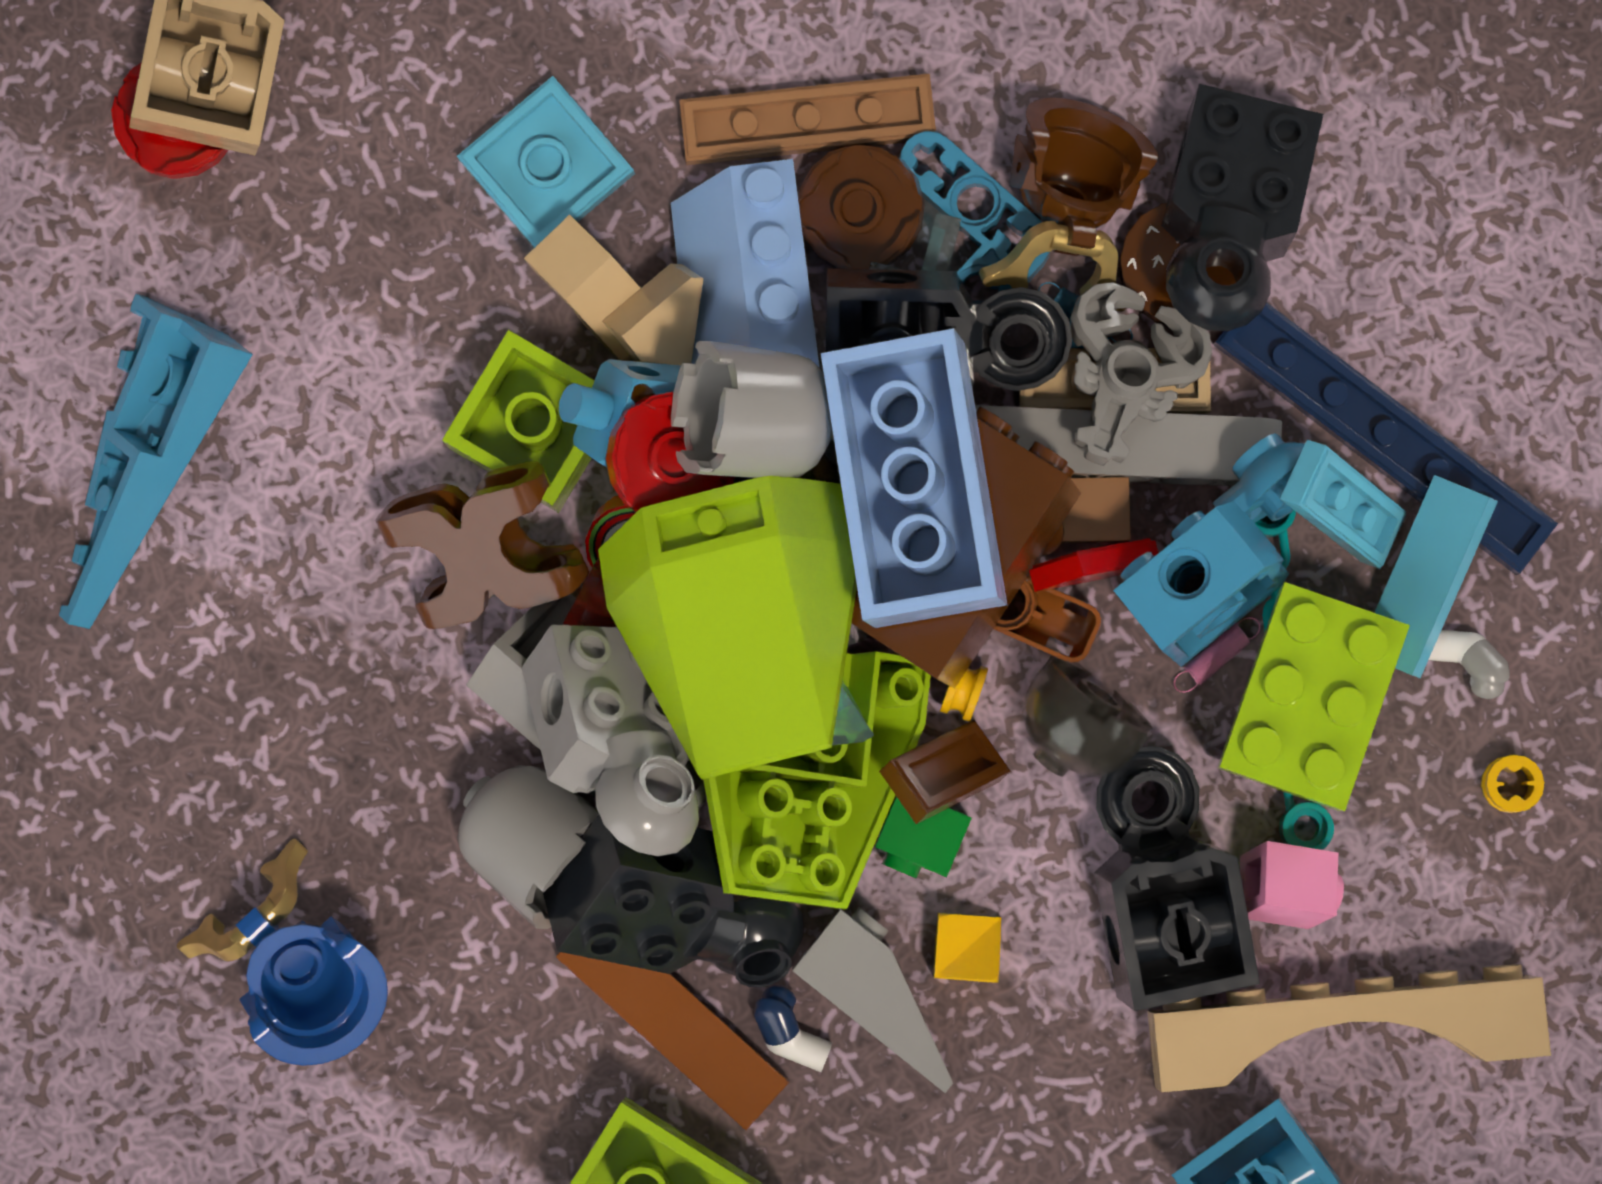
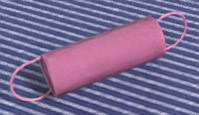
[1174,617,1260,693]

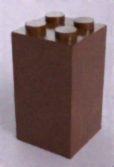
[852,406,1081,689]

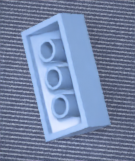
[671,159,819,367]

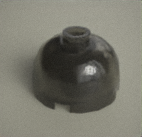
[1022,655,1152,777]

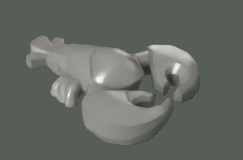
[1069,282,1212,466]

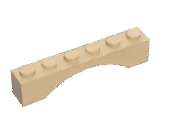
[1147,964,1551,1092]

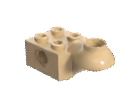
[129,0,284,156]

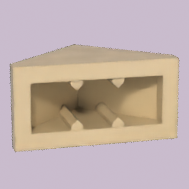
[602,263,704,365]

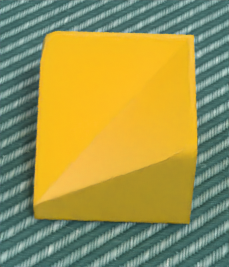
[933,912,1001,983]

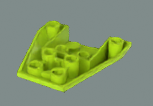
[598,476,857,779]
[703,651,931,909]

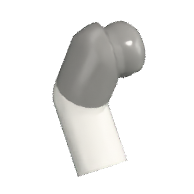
[1429,630,1510,699]

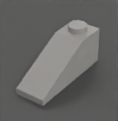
[792,907,953,1093]

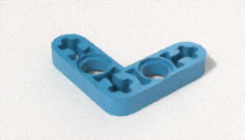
[901,131,1050,292]

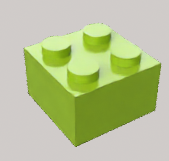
[442,330,595,513]

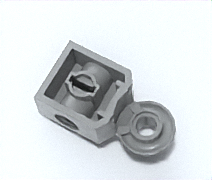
[522,625,699,856]

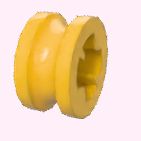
[939,666,988,722]
[1481,755,1545,813]

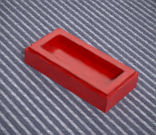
[1029,538,1159,592]

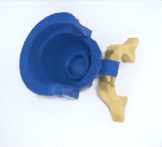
[177,839,388,1066]

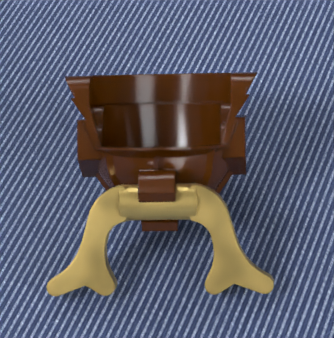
[979,97,1158,312]

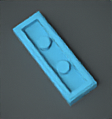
[1280,440,1406,569]
[1374,475,1498,678]

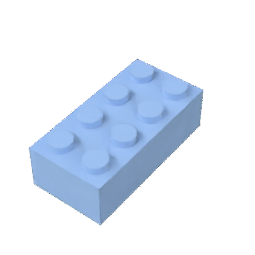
[821,328,1007,628]

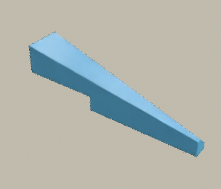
[59,294,253,629]

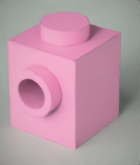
[1240,841,1344,929]

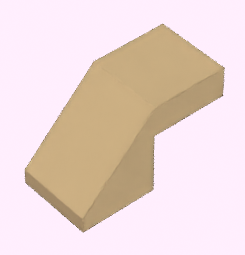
[524,214,641,361]

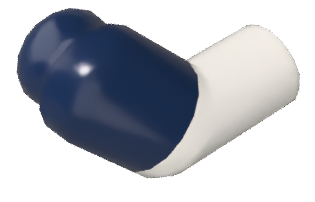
[754,985,833,1072]

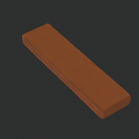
[556,952,789,1130]

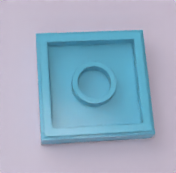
[457,76,635,248]

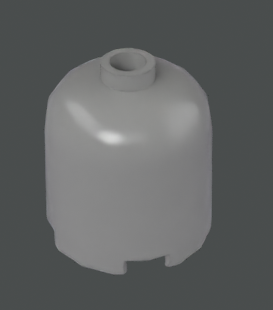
[671,341,834,478]
[457,765,599,929]

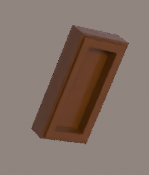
[879,720,1011,824]

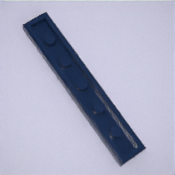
[1214,302,1558,575]

